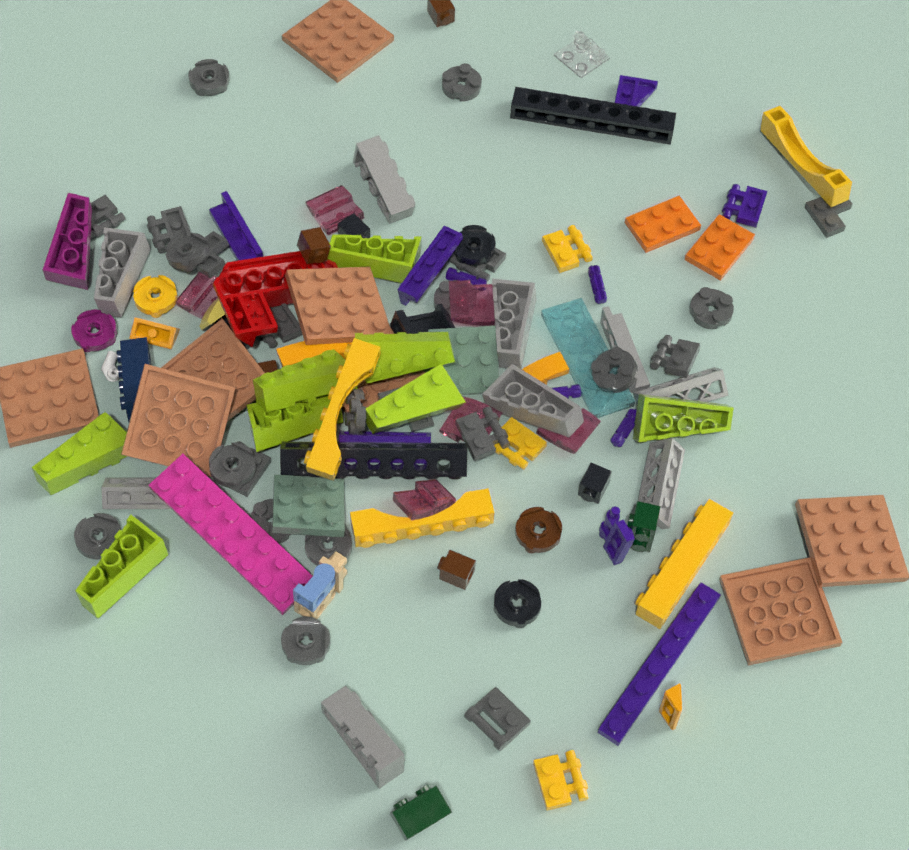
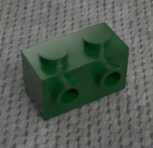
[627,501,661,552]
[390,785,452,841]

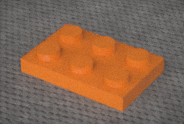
[624,195,701,253]
[685,214,755,281]

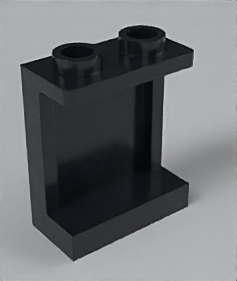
[390,303,456,334]

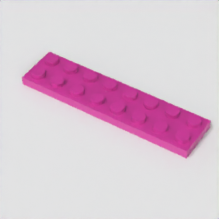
[148,454,313,615]

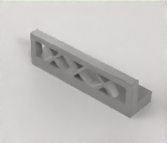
[600,306,650,394]
[633,367,728,402]
[638,438,685,530]
[101,477,171,509]

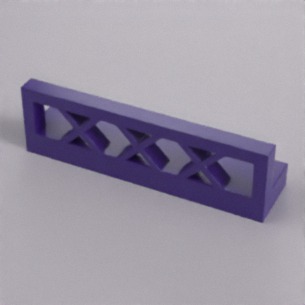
[209,191,263,261]
[397,226,463,306]
[339,431,431,464]

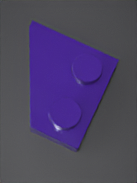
[615,75,658,107]

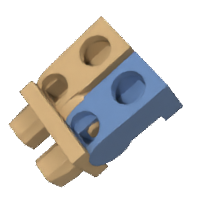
[293,552,347,619]

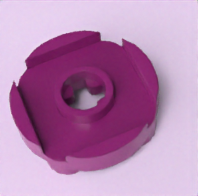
[71,309,117,352]

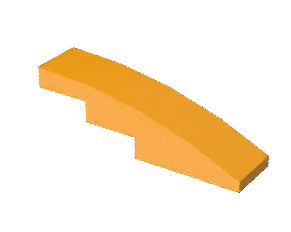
[276,341,352,367]

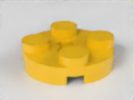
[133,275,178,318]

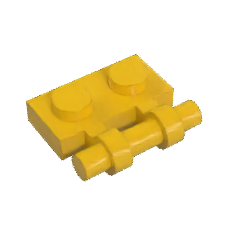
[542,225,593,273]
[494,417,547,470]
[533,750,589,811]

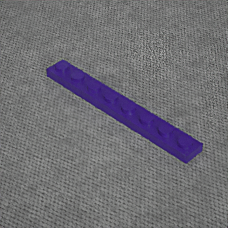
[597,582,721,746]

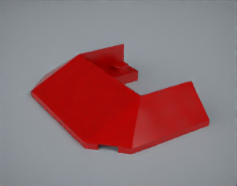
[213,251,338,347]

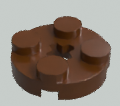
[515,507,562,553]

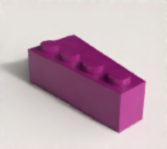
[42,193,92,290]

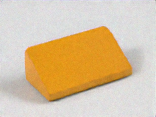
[129,317,180,349]
[659,683,682,730]

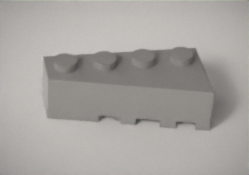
[353,135,415,224]
[94,227,150,317]
[492,279,537,369]
[482,364,584,437]
[321,686,405,789]

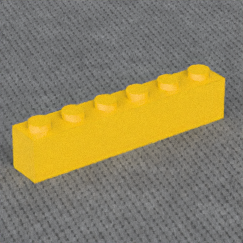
[635,499,734,629]

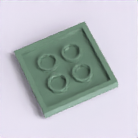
[428,326,499,395]
[272,474,345,537]

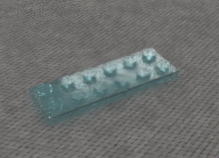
[541,298,635,420]

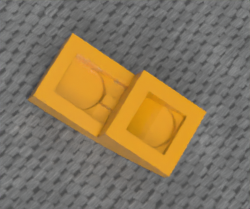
[522,352,569,385]

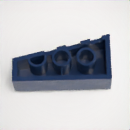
[117,337,151,423]

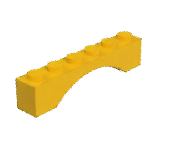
[760,106,852,207]
[304,338,381,481]
[350,488,495,548]

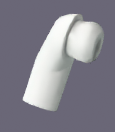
[101,351,119,382]

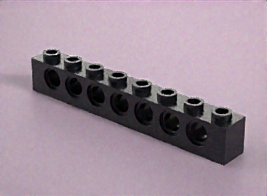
[510,87,676,145]
[280,442,467,479]

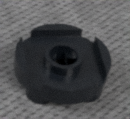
[453,225,496,265]
[493,579,542,628]

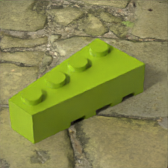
[327,234,422,283]
[355,332,455,383]
[253,349,358,412]
[365,364,466,434]
[247,394,343,452]
[633,394,734,442]
[32,412,127,495]
[75,514,169,619]

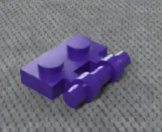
[722,184,768,228]
[599,506,635,565]

